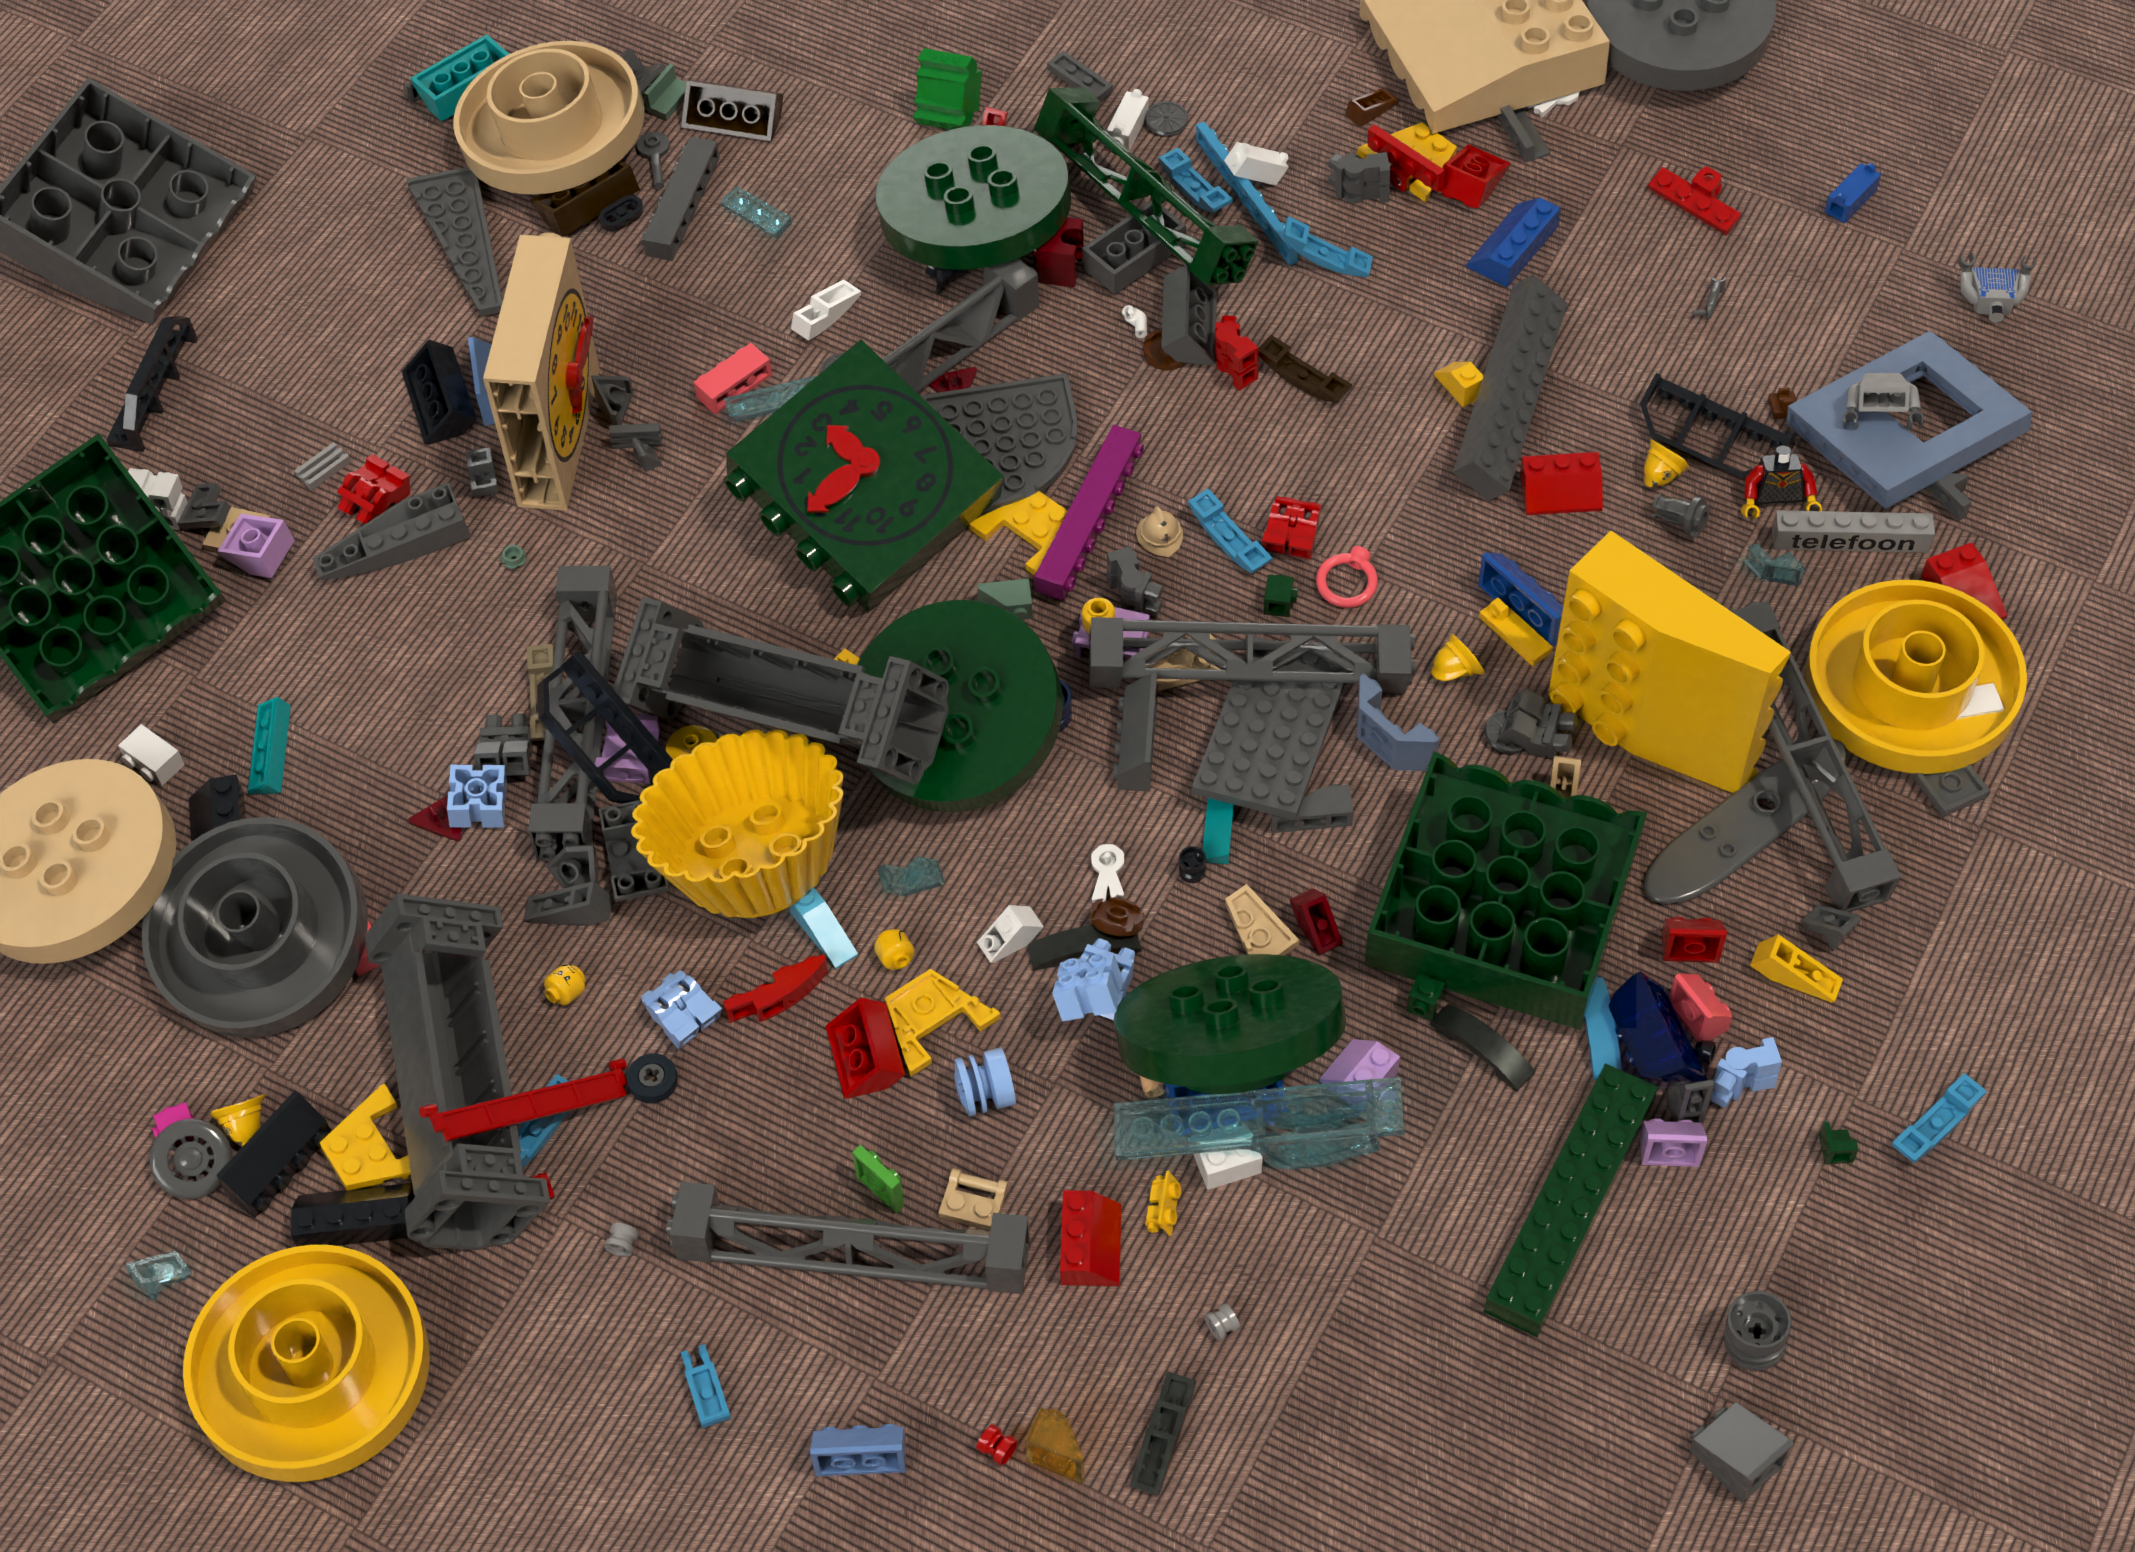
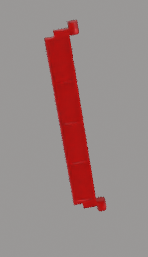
[419,1058,627,1142]

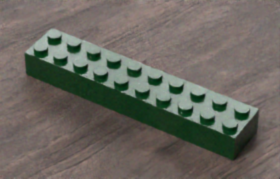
[1484,1063,1658,1338]

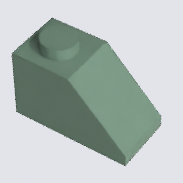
[977,579,1033,621]

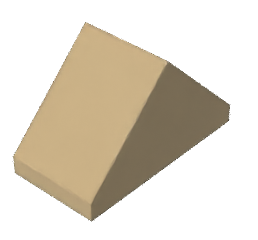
[1549,756,1581,798]

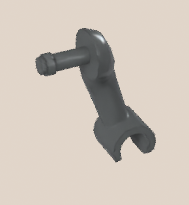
[1692,276,1726,320]

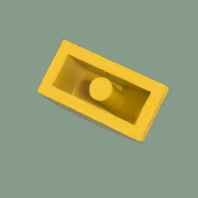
[1434,362,1483,407]

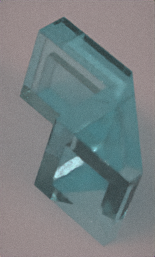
[1745,542,1805,586]
[877,856,945,896]

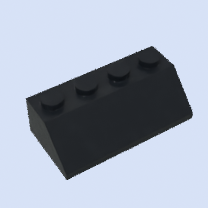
[401,340,477,445]
[189,774,246,841]
[216,1090,331,1218]
[291,1183,414,1246]

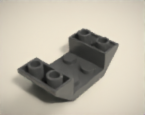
[598,800,670,902]

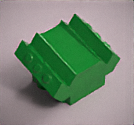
[913,48,982,130]

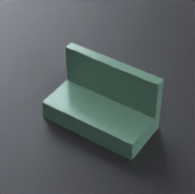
[644,63,686,121]

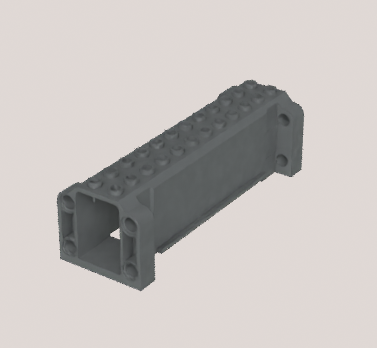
[613,597,949,784]
[365,893,550,1250]

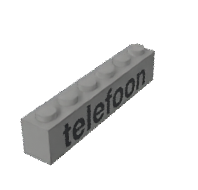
[1772,510,1935,553]

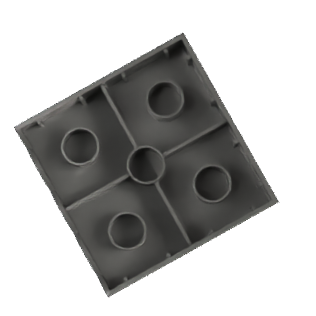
[0,77,256,325]

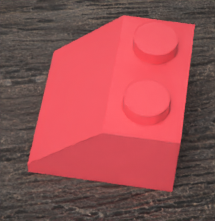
[1668,973,1732,1042]

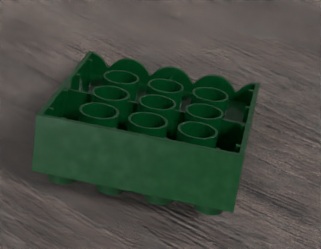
[0,433,226,724]
[1365,751,1647,1030]

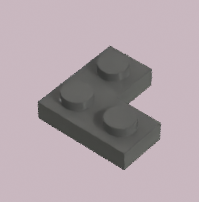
[177,483,231,530]

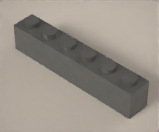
[641,136,720,261]

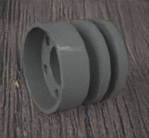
[1724,1291,1792,1370]

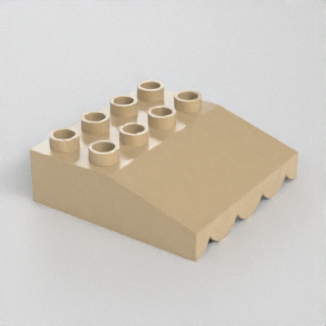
[1360,0,1610,134]

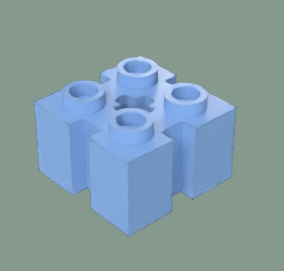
[447,765,507,828]
[1052,953,1123,1022]

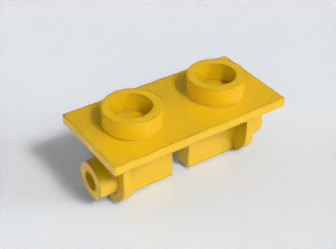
[1145,1171,1181,1236]

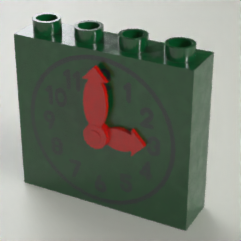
[723,339,1004,613]

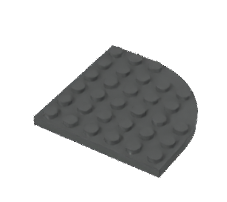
[921,373,1078,512]

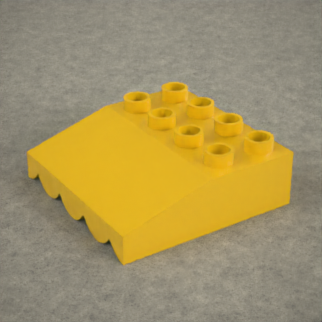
[1548,531,1791,793]

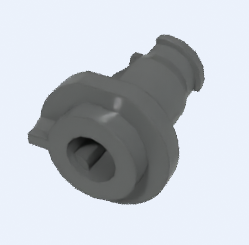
[1652,493,1710,538]

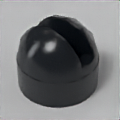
[1693,1040,1716,1064]

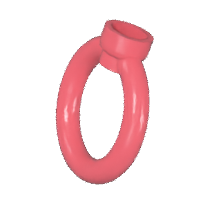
[1316,546,1378,608]

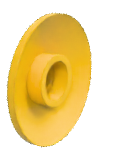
[666,725,717,760]

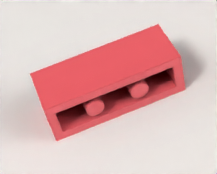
[693,343,772,414]

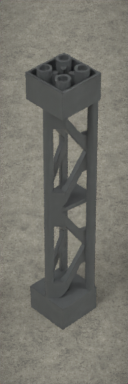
[528,565,617,861]
[1728,601,1901,912]
[1089,617,1416,695]
[667,1181,1030,1294]

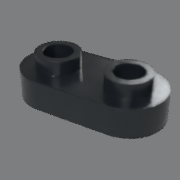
[599,195,643,232]

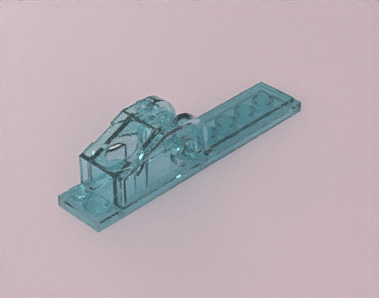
[1114,1077,1405,1169]

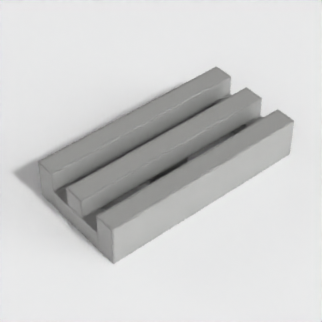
[294,442,351,490]

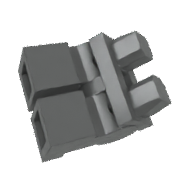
[1328,152,1390,204]
[1107,546,1163,617]
[1499,687,1579,759]
[474,714,533,776]

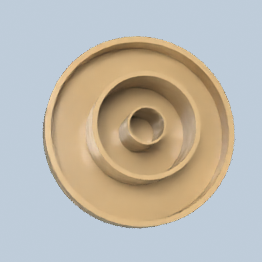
[453,41,644,194]
[0,759,176,964]

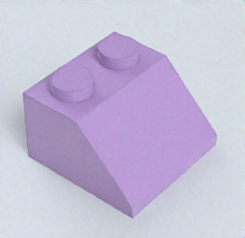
[217,514,295,578]
[1319,1039,1400,1112]
[1640,1119,1707,1167]

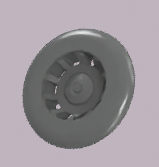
[149,1119,232,1199]

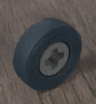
[627,1053,678,1103]

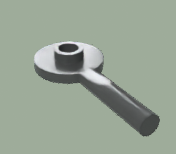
[637,132,670,190]

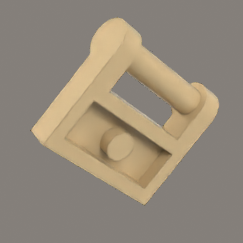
[938,1168,1009,1231]

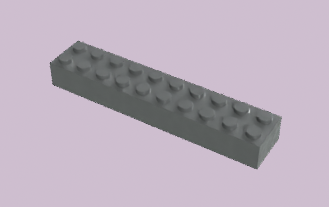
[1453,274,1568,501]

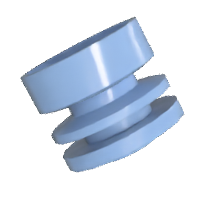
[954,1047,1016,1117]

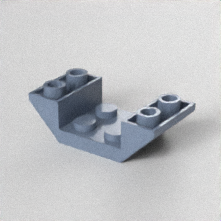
[1357,673,1439,771]

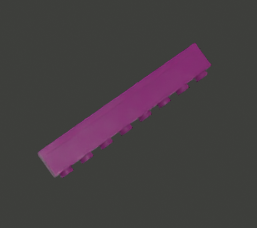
[1034,424,1144,601]

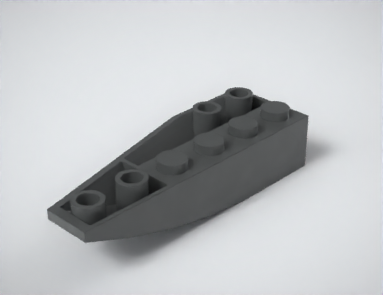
[312,482,471,580]

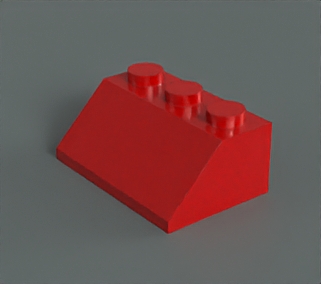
[1520,452,1603,515]
[826,997,905,1099]
[1060,1190,1122,1286]

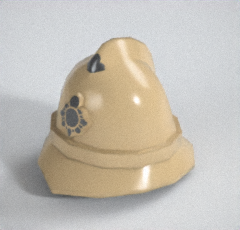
[1136,506,1183,558]

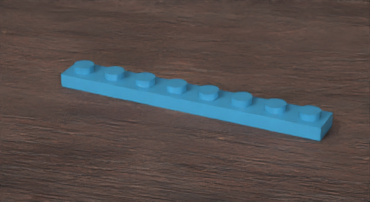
[1196,121,1298,266]

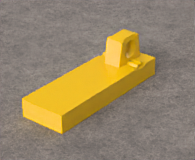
[1479,597,1553,666]

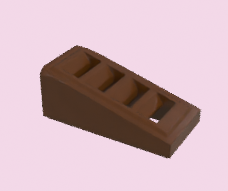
[1346,88,1398,127]

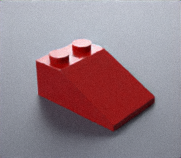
[1439,144,1511,208]
[1921,542,2008,620]

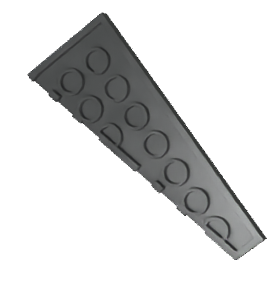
[407,167,503,316]

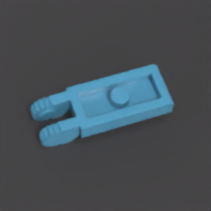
[681,1344,731,1428]

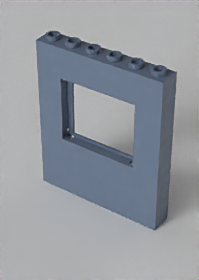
[1787,331,2032,509]

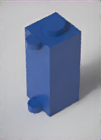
[1825,163,1881,224]

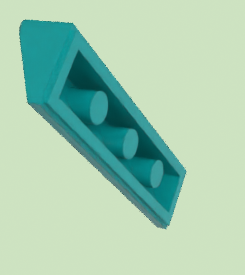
[248,696,291,795]
[1203,798,1234,864]

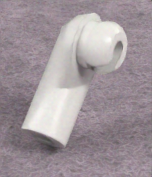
[1122,305,1147,338]

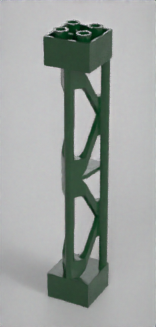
[1033,87,1259,285]

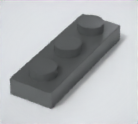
[1047,51,1113,101]

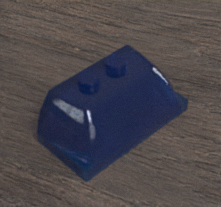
[1609,971,1708,1083]

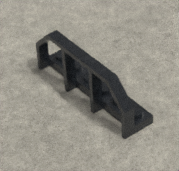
[106,316,198,452]
[1640,373,1795,481]
[537,650,673,804]

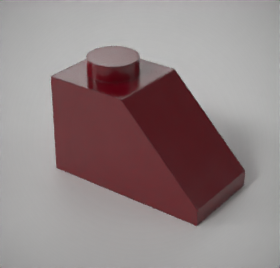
[1289,888,1343,955]

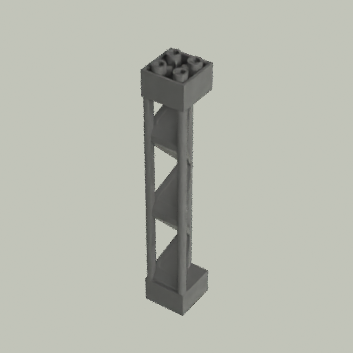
[882,258,1039,393]

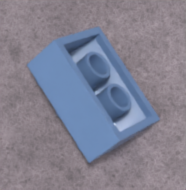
[468,337,495,426]
[810,1424,906,1476]

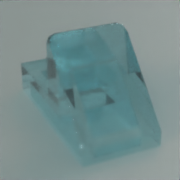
[125,1251,191,1301]

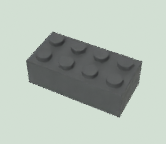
[1082,200,1186,294]

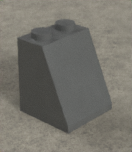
[1689,1402,1794,1503]

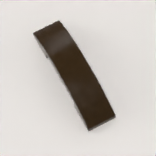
[1258,335,1352,403]

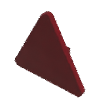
[929,367,977,393]
[409,795,462,842]

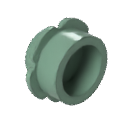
[501,545,526,569]

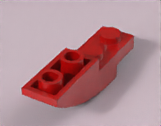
[723,954,828,1023]

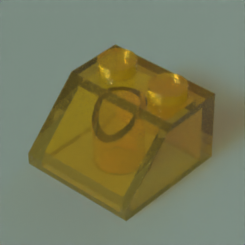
[1025,1407,1085,1484]

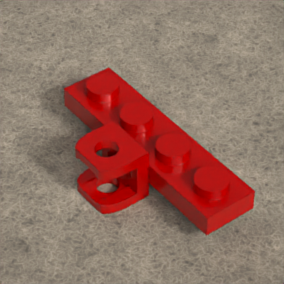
[1368,124,1445,192]
[1648,166,1741,236]

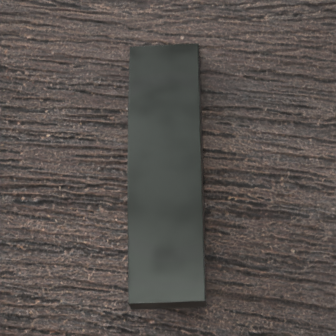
[1130,1371,1197,1496]

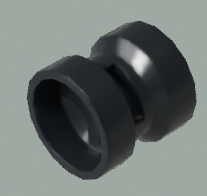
[1179,846,1206,883]

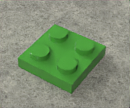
[852,1145,904,1214]

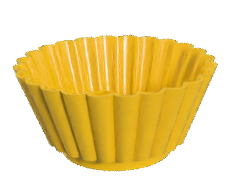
[631,729,843,918]

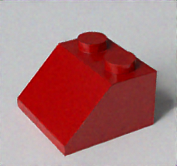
[1662,917,1727,963]

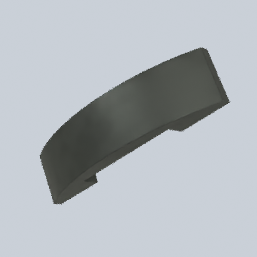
[1028,925,1141,971]
[1430,1004,1535,1092]

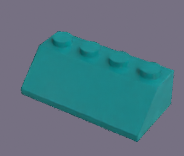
[410,34,509,122]

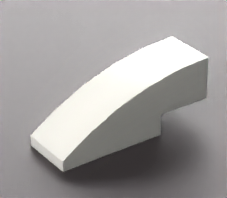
[791,280,861,341]

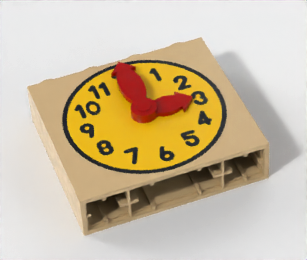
[483,232,600,510]

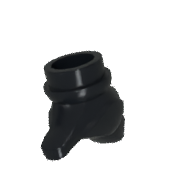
[925,266,967,295]

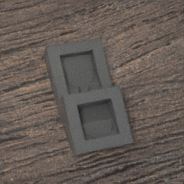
[466,447,499,498]

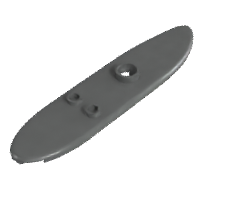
[1644,740,1846,903]

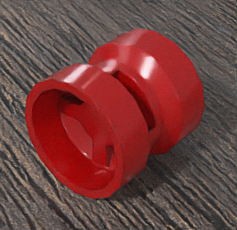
[976,1424,1018,1466]

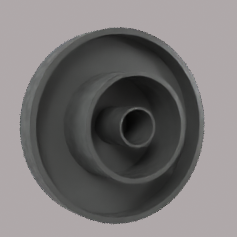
[1586,0,1776,91]
[142,817,368,1038]

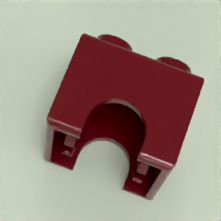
[1032,217,1084,288]

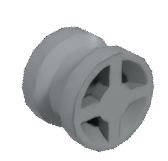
[604,1223,639,1257]
[1204,1303,1240,1341]

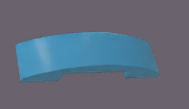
[1158,147,1233,213]
[1283,216,1373,277]
[1188,489,1273,573]
[1584,977,1622,1080]
[1891,1073,1987,1163]
[518,1074,569,1169]

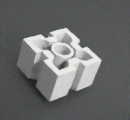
[128,468,188,530]

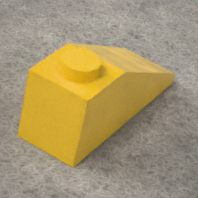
[1750,934,1843,1003]

